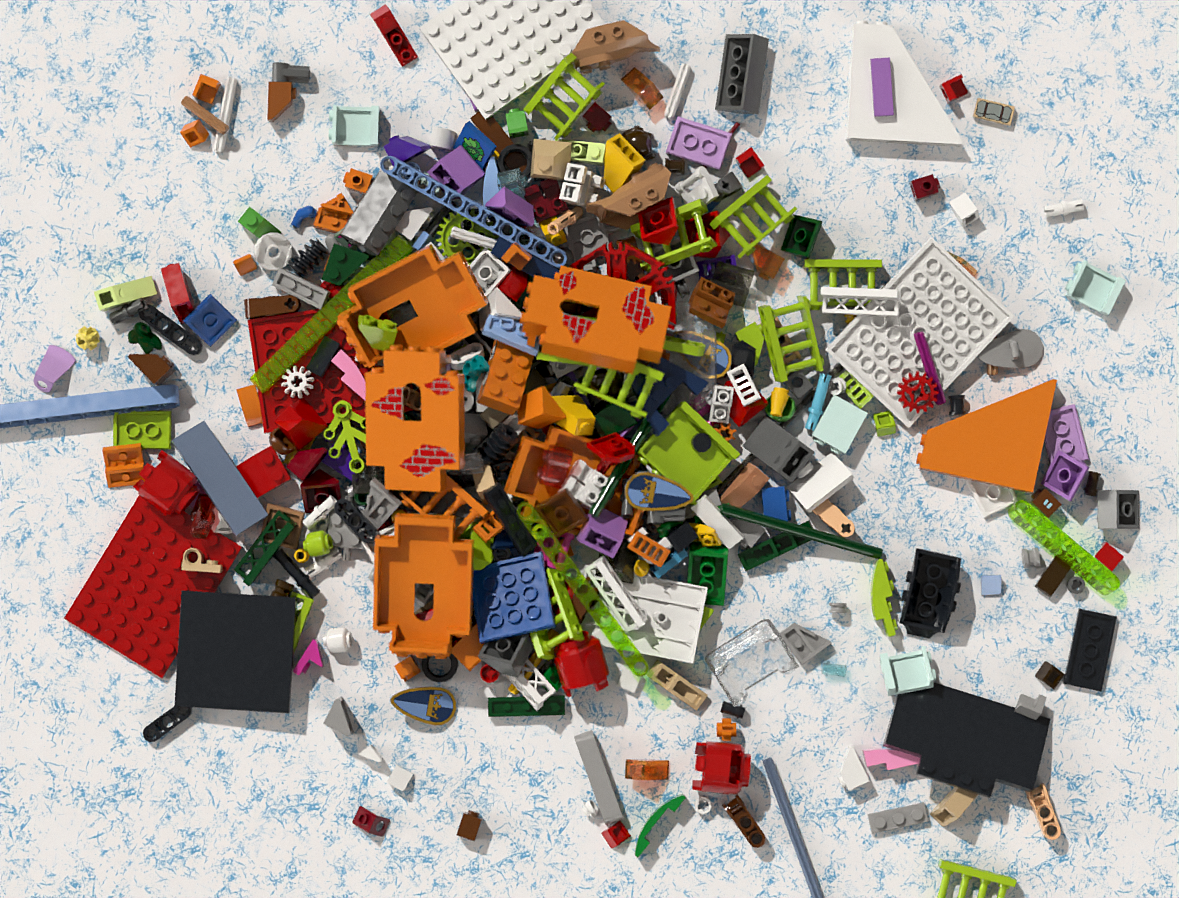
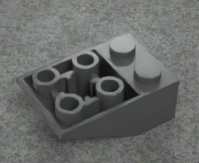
[742,416,814,483]

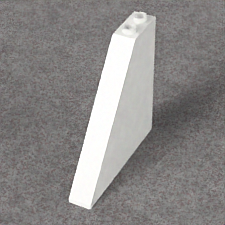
[846,21,962,147]

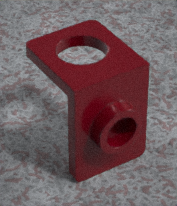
[352,806,390,837]

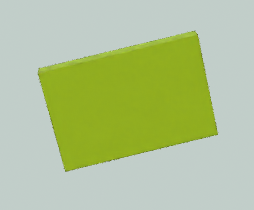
[113,410,172,449]

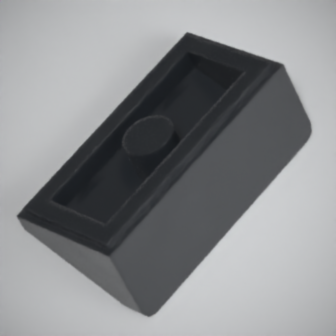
[306,336,342,378]
[731,340,756,380]

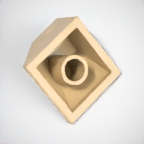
[531,139,572,181]

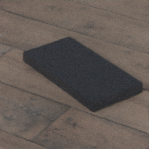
[1063,608,1117,692]

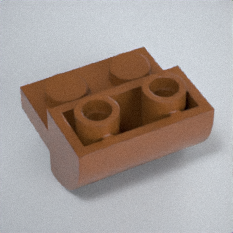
[688,277,735,328]

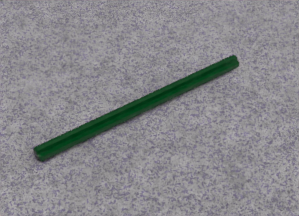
[589,393,672,518]
[720,503,883,559]

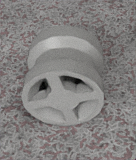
[1022,548,1040,568]

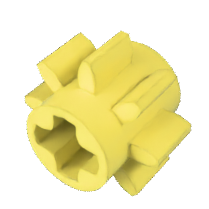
[76,326,100,351]

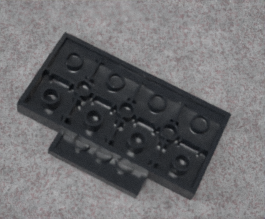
[883,682,1050,798]

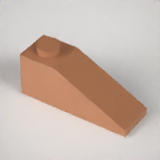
[719,462,770,508]

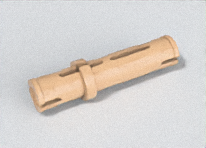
[547,206,583,234]

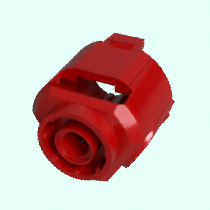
[133,450,200,515]
[553,631,610,697]
[692,741,751,794]

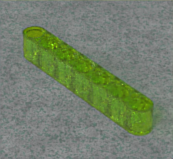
[1008,500,1120,595]

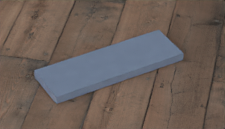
[171,421,268,536]

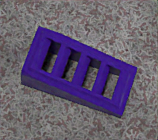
[696,255,738,280]

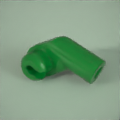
[657,521,683,538]

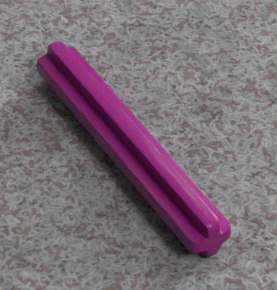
[914,332,946,405]

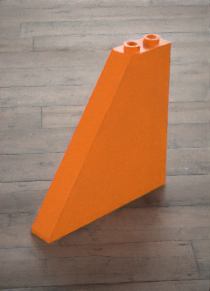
[916,379,1057,494]

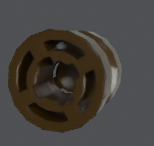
[270,579,295,597]

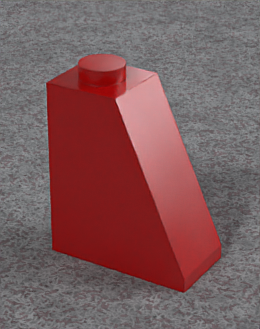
[161,263,195,324]
[498,263,528,302]

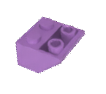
[427,145,485,201]
[576,508,628,558]

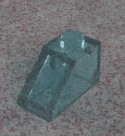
[497,168,528,199]

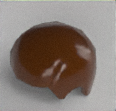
[269,428,296,455]

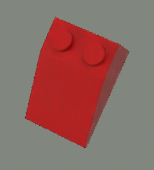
[236,446,292,499]

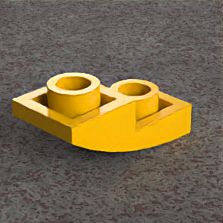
[689,523,721,546]

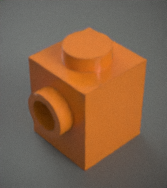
[343,168,374,194]

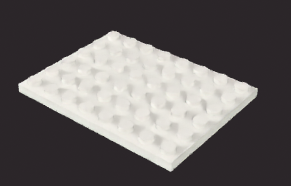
[419,0,605,120]
[825,237,1015,428]

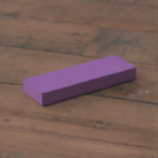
[870,57,894,117]

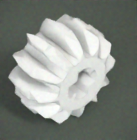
[281,366,314,399]

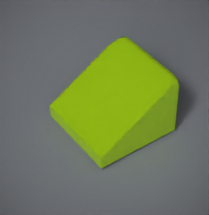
[873,411,896,437]

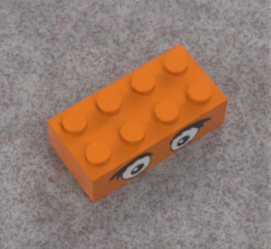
[476,340,534,415]

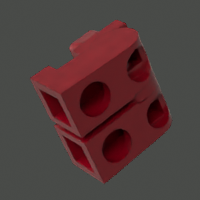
[522,179,569,223]

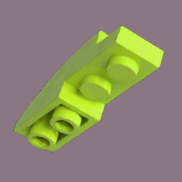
[871,559,898,637]

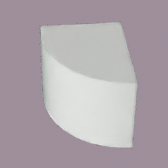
[429,126,456,151]
[949,193,979,227]

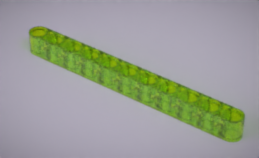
[249,234,413,394]
[517,501,649,676]

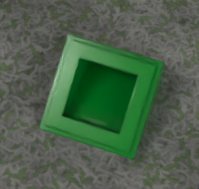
[538,665,561,692]

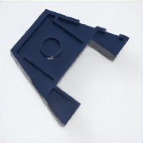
[631,357,709,436]

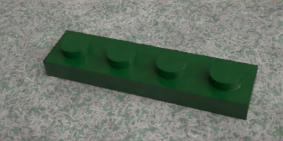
[488,695,565,717]

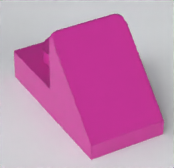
[292,638,324,675]

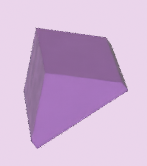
[485,186,534,226]
[1040,450,1090,501]

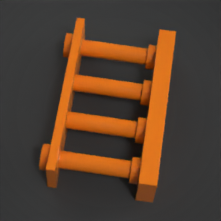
[400,474,490,539]

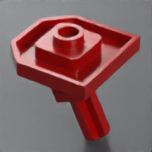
[586,432,635,474]

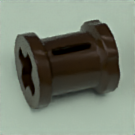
[665,158,685,175]

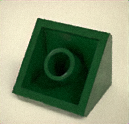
[780,214,823,259]
[590,397,637,437]

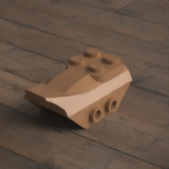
[572,20,660,75]
[586,163,671,230]

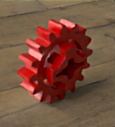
[897,371,939,414]

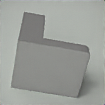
[1015,694,1047,720]

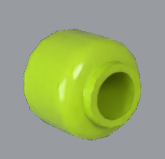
[303,530,333,557]

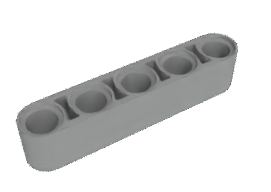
[574,730,624,825]

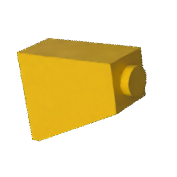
[603,133,645,193]
[552,395,596,436]

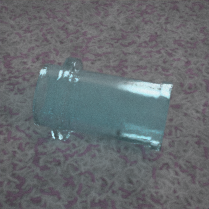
[821,661,847,677]

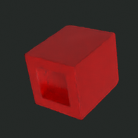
[939,74,968,103]
[735,147,764,178]
[1094,542,1124,572]

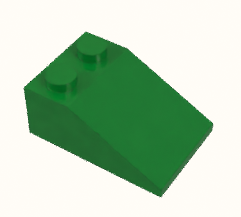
[687,541,729,606]

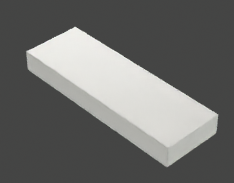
[691,495,744,549]

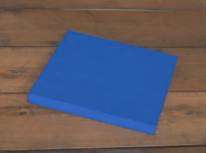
[473,552,556,644]

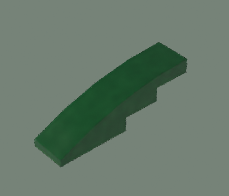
[737,520,813,572]

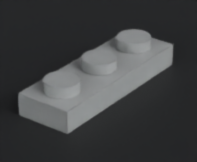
[272,268,331,309]
[867,802,929,834]

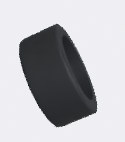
[498,144,532,181]
[421,653,458,683]

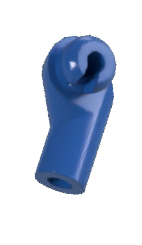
[291,205,317,228]

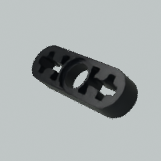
[334,499,380,544]
[143,706,192,742]

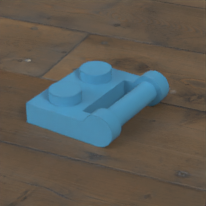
[650,549,688,579]

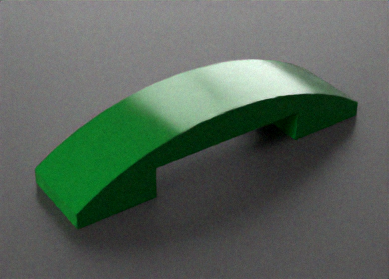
[635,794,686,858]

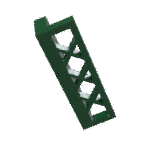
[234,509,298,586]

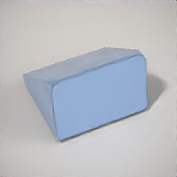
[981,575,1001,595]

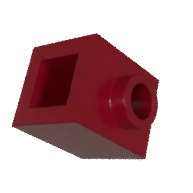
[582,102,612,134]
[909,174,940,201]

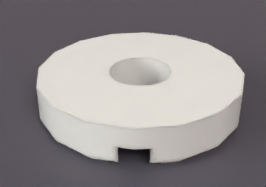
[254,233,293,271]

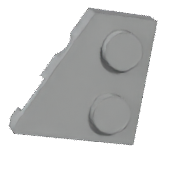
[364,478,402,529]
[779,623,831,665]

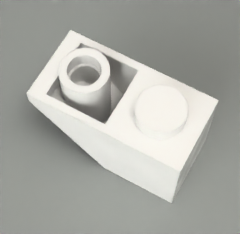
[394,207,435,242]

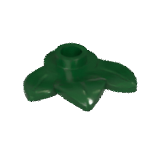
[128,322,162,354]

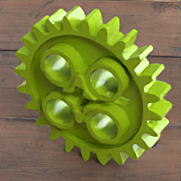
[436,208,499,265]

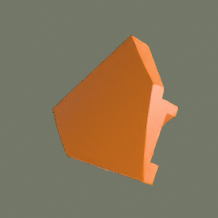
[314,193,353,233]

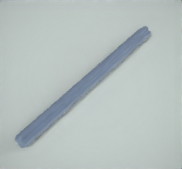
[763,758,823,898]

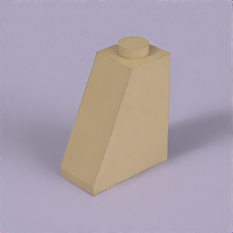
[930,787,978,827]

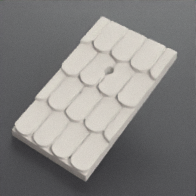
[581,565,708,663]

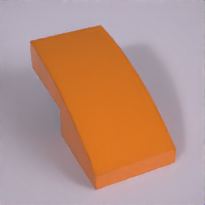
[236,384,262,427]

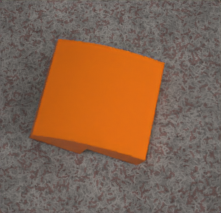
[102,443,145,488]

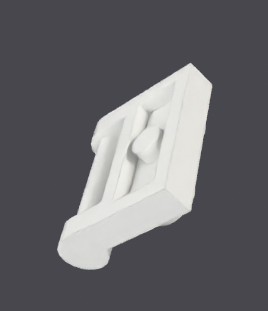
[675,166,719,205]

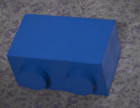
[761,486,791,521]

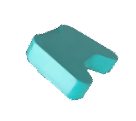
[463,355,489,393]

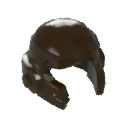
[622,126,656,164]
[589,368,624,402]

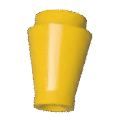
[770,387,790,417]

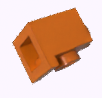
[394,655,421,681]

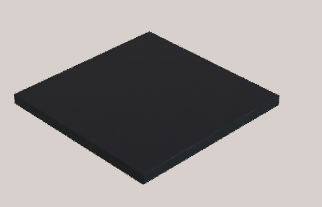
[174,590,297,714]

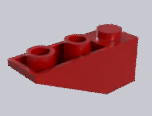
[370,4,418,67]

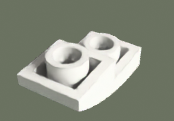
[709,385,734,423]

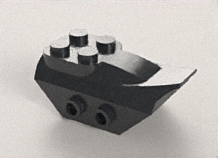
[899,548,961,639]

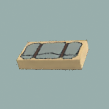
[973,98,1015,126]

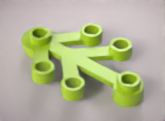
[324,401,366,473]

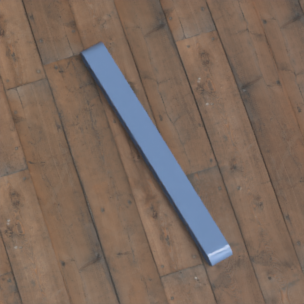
[380,156,568,267]
[0,384,180,428]

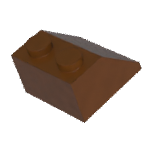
[127,354,176,386]

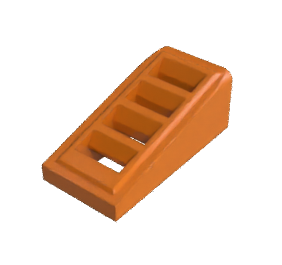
[472,511,504,543]
[627,531,671,568]

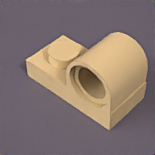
[182,548,223,573]

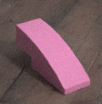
[331,350,365,400]
[862,748,920,770]

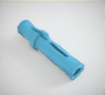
[805,372,832,431]

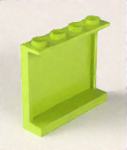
[636,402,740,505]

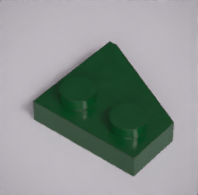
[321,243,369,286]

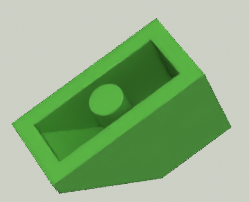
[505,108,529,139]
[238,206,282,238]

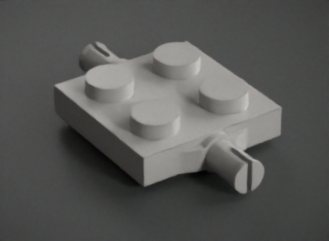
[558,215,619,261]
[328,495,367,561]

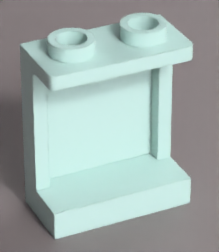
[329,105,380,147]
[1064,260,1126,316]
[811,395,868,455]
[880,646,937,696]

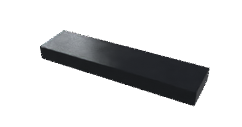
[482,482,537,556]

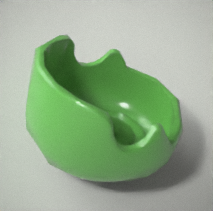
[765,395,796,422]

